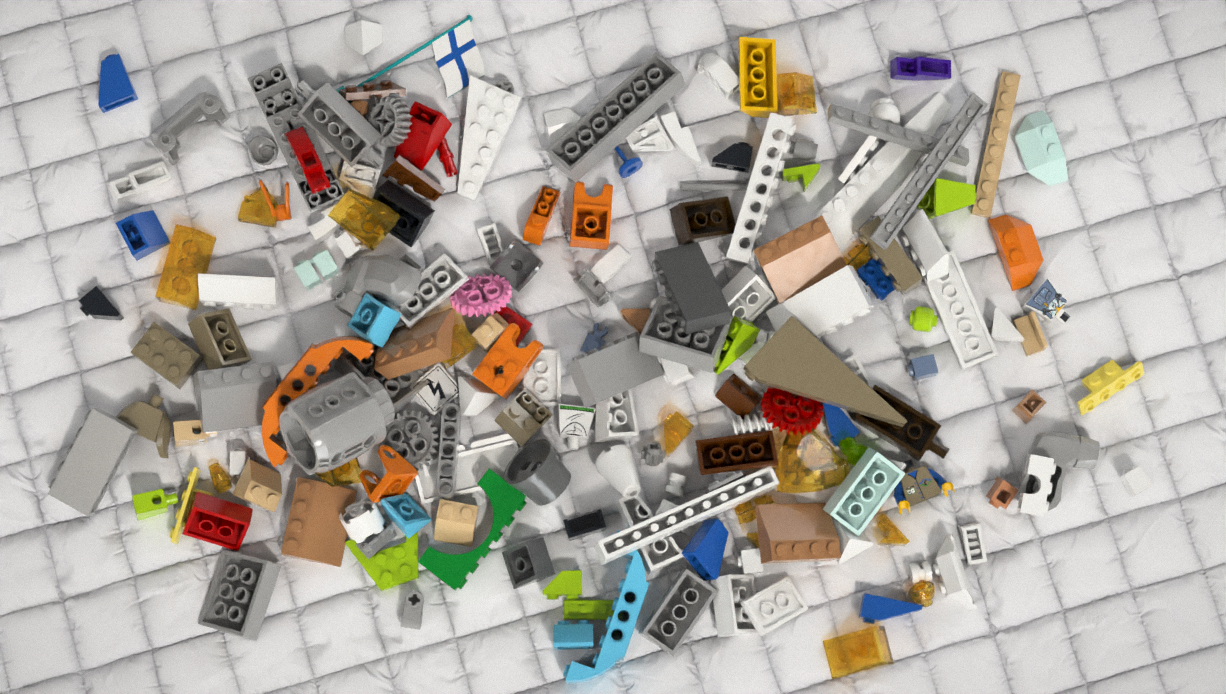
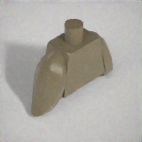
[116,394,172,458]

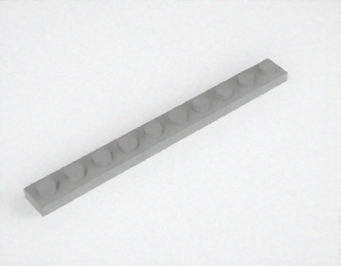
[870,93,988,250]

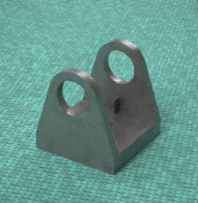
[489,238,543,292]

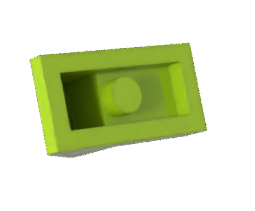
[781,163,821,192]

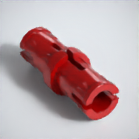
[437,138,458,177]

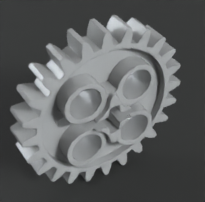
[379,410,440,471]

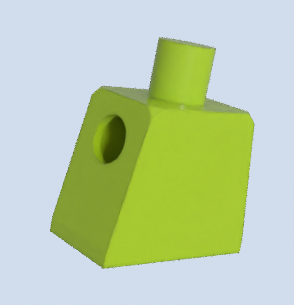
[132,489,178,521]

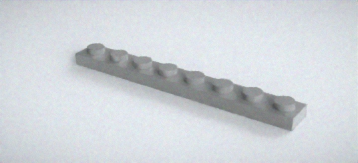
[828,103,969,167]

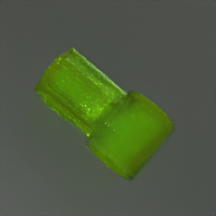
[838,437,868,466]

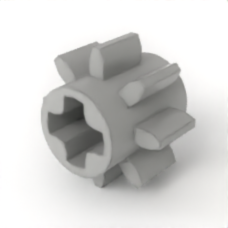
[641,442,666,466]

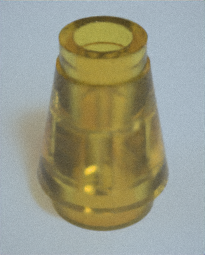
[208,463,232,493]

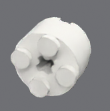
[339,498,385,543]

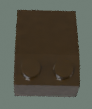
[669,196,736,246]

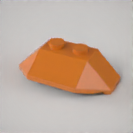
[988,214,1044,291]

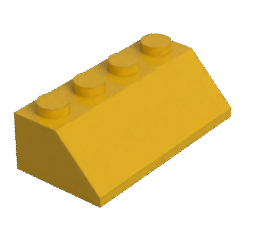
[738,37,777,118]

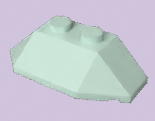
[1015,110,1068,186]

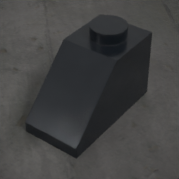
[711,142,753,173]
[79,286,124,321]

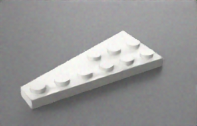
[457,75,522,201]

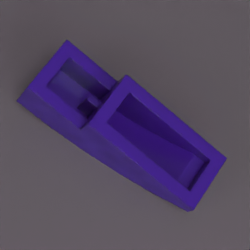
[890,57,951,81]

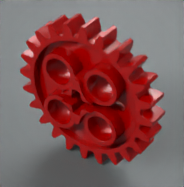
[760,387,823,436]

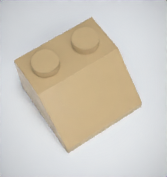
[232,459,282,512]
[434,499,479,547]

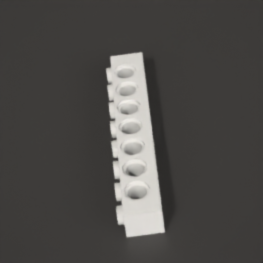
[726,112,796,266]

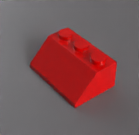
[182,492,253,551]

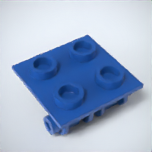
[857,259,895,301]

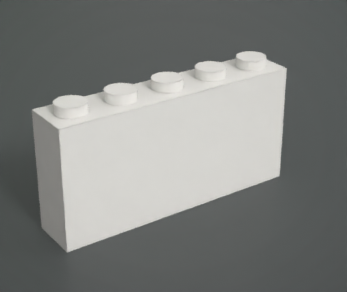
[766,265,874,341]

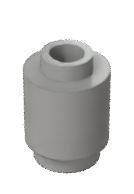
[790,138,818,160]

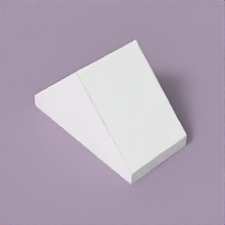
[992,307,1025,342]

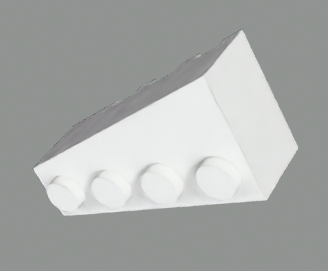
[595,389,639,442]

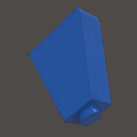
[98,54,138,113]
[682,519,729,580]

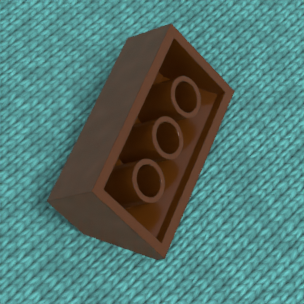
[696,431,779,475]

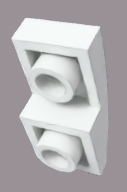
[590,245,632,285]

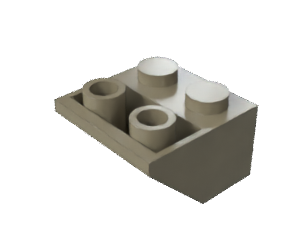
[494,388,553,447]

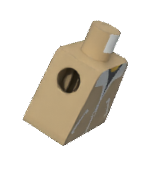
[472,313,509,353]
[173,420,218,447]

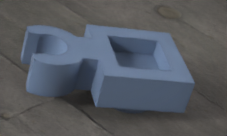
[580,323,608,354]

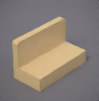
[1012,311,1048,357]

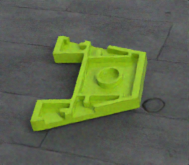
[345,532,419,591]

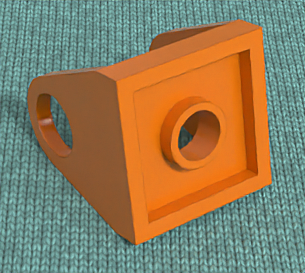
[359,445,418,503]

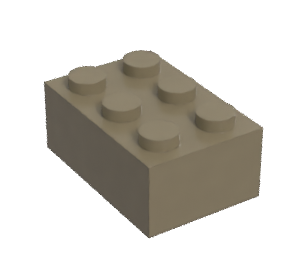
[131,322,203,389]

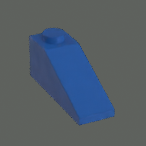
[821,402,860,449]
[859,593,923,624]

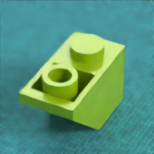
[543,570,582,600]

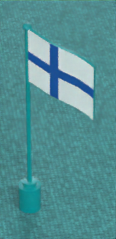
[336,15,485,103]

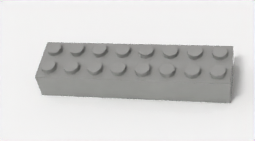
[546,52,685,183]

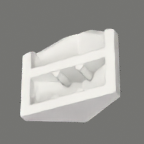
[543,108,580,145]

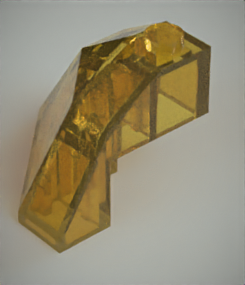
[776,428,849,494]

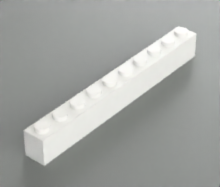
[594,466,779,565]

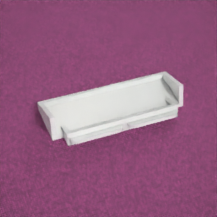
[415,433,527,504]

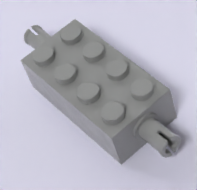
[296,80,385,168]

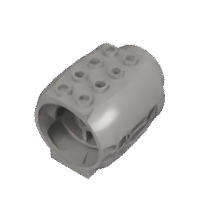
[279,372,395,476]

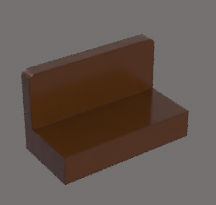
[715,374,763,420]

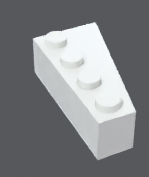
[615,495,684,574]

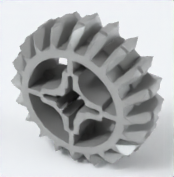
[368,96,412,147]

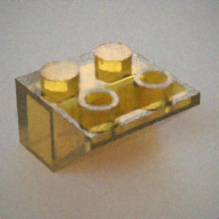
[777,72,817,116]

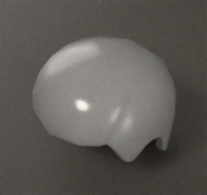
[248,135,278,166]

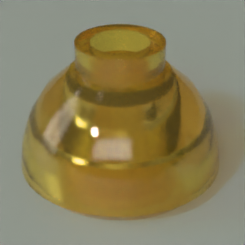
[908,581,935,607]

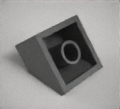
[502,537,555,589]

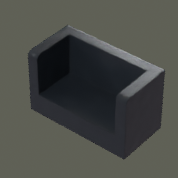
[563,509,606,541]

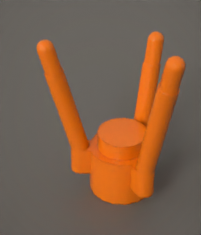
[259,180,292,221]

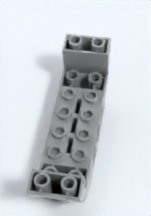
[247,63,345,212]

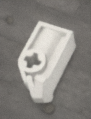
[697,53,739,100]

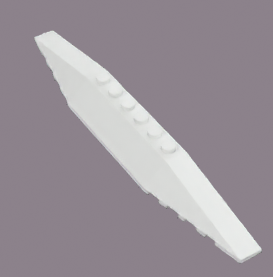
[758,93,952,293]

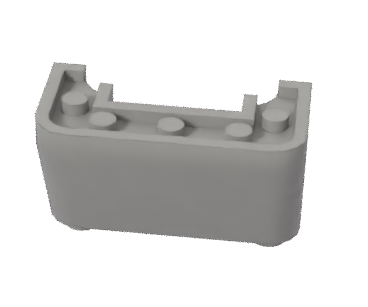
[151,92,230,166]

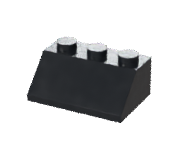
[365,180,435,247]

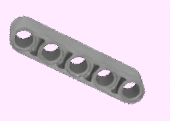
[436,403,461,500]

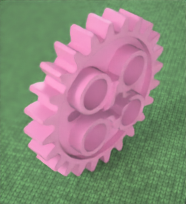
[450,273,512,318]

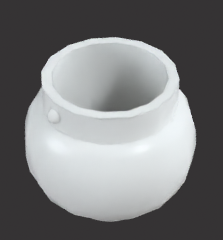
[868,98,900,125]

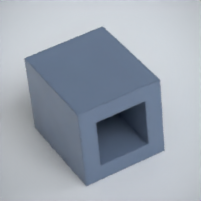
[907,354,938,381]

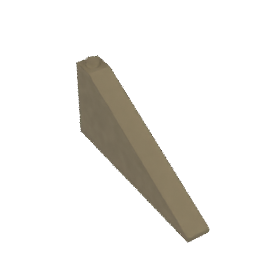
[743,316,907,427]

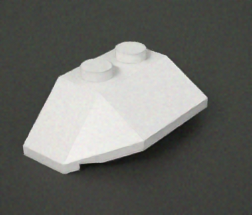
[932,533,977,610]

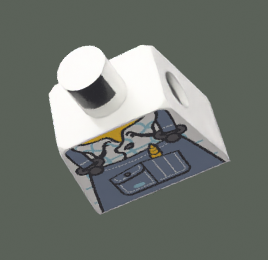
[1022,278,1071,324]

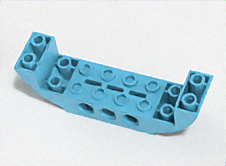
[563,530,649,683]

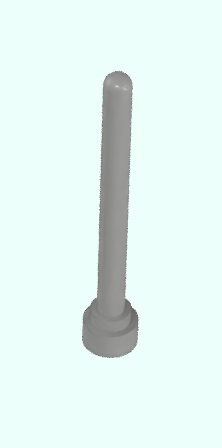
[680,183,767,193]

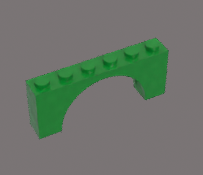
[418,468,527,591]

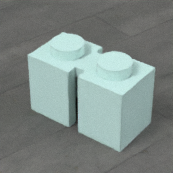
[294,250,340,291]

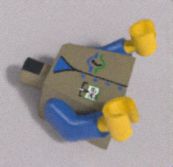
[893,459,955,514]

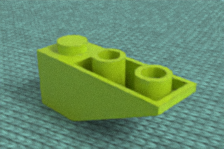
[714,316,760,375]

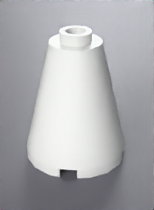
[595,445,641,498]

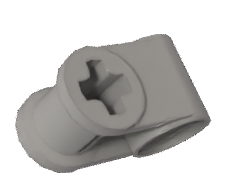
[401,591,424,630]

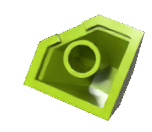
[917,178,977,219]

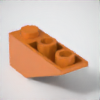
[522,186,561,246]

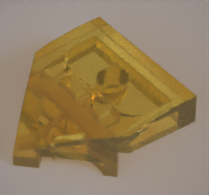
[238,185,278,228]

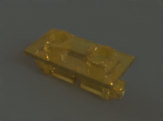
[843,243,871,271]
[734,495,775,524]

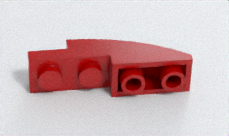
[285,127,331,194]

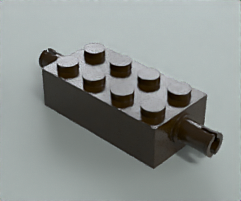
[853,385,949,461]

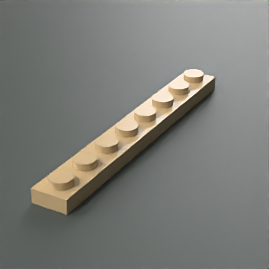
[971,71,1021,218]

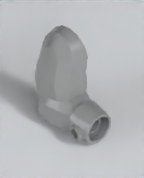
[335,255,422,318]
[1019,432,1100,511]

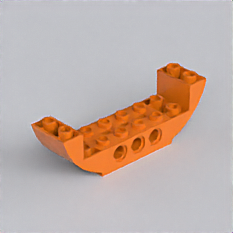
[262,336,374,467]

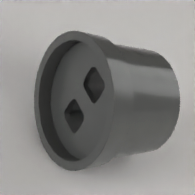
[504,439,571,506]

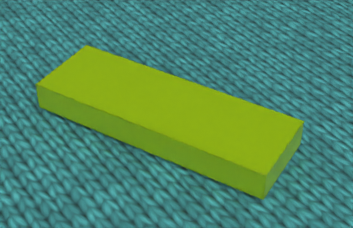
[564,600,623,620]

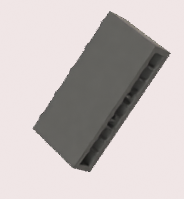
[652,242,731,334]

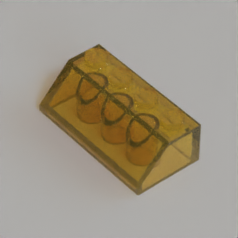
[155,224,216,310]

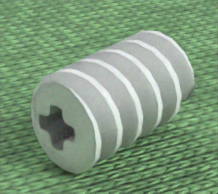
[731,413,772,435]

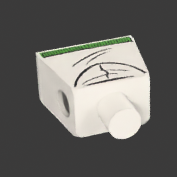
[559,404,596,450]

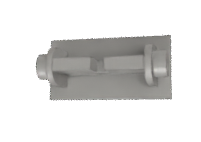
[573,268,611,307]
[356,521,397,559]

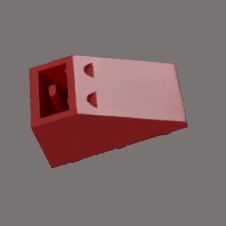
[394,101,452,171]

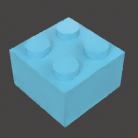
[347,293,401,348]

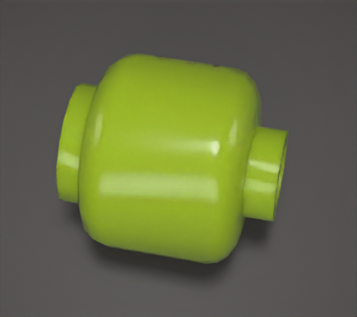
[909,306,938,332]

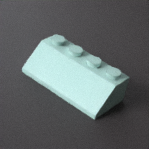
[823,447,905,536]

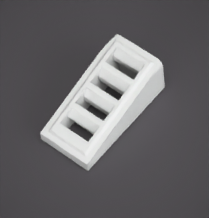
[476,223,504,265]
[959,522,987,565]

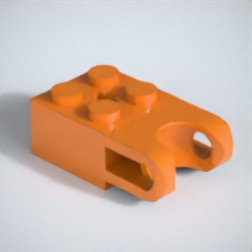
[569,181,613,250]
[472,323,543,400]

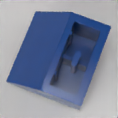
[116,210,170,261]

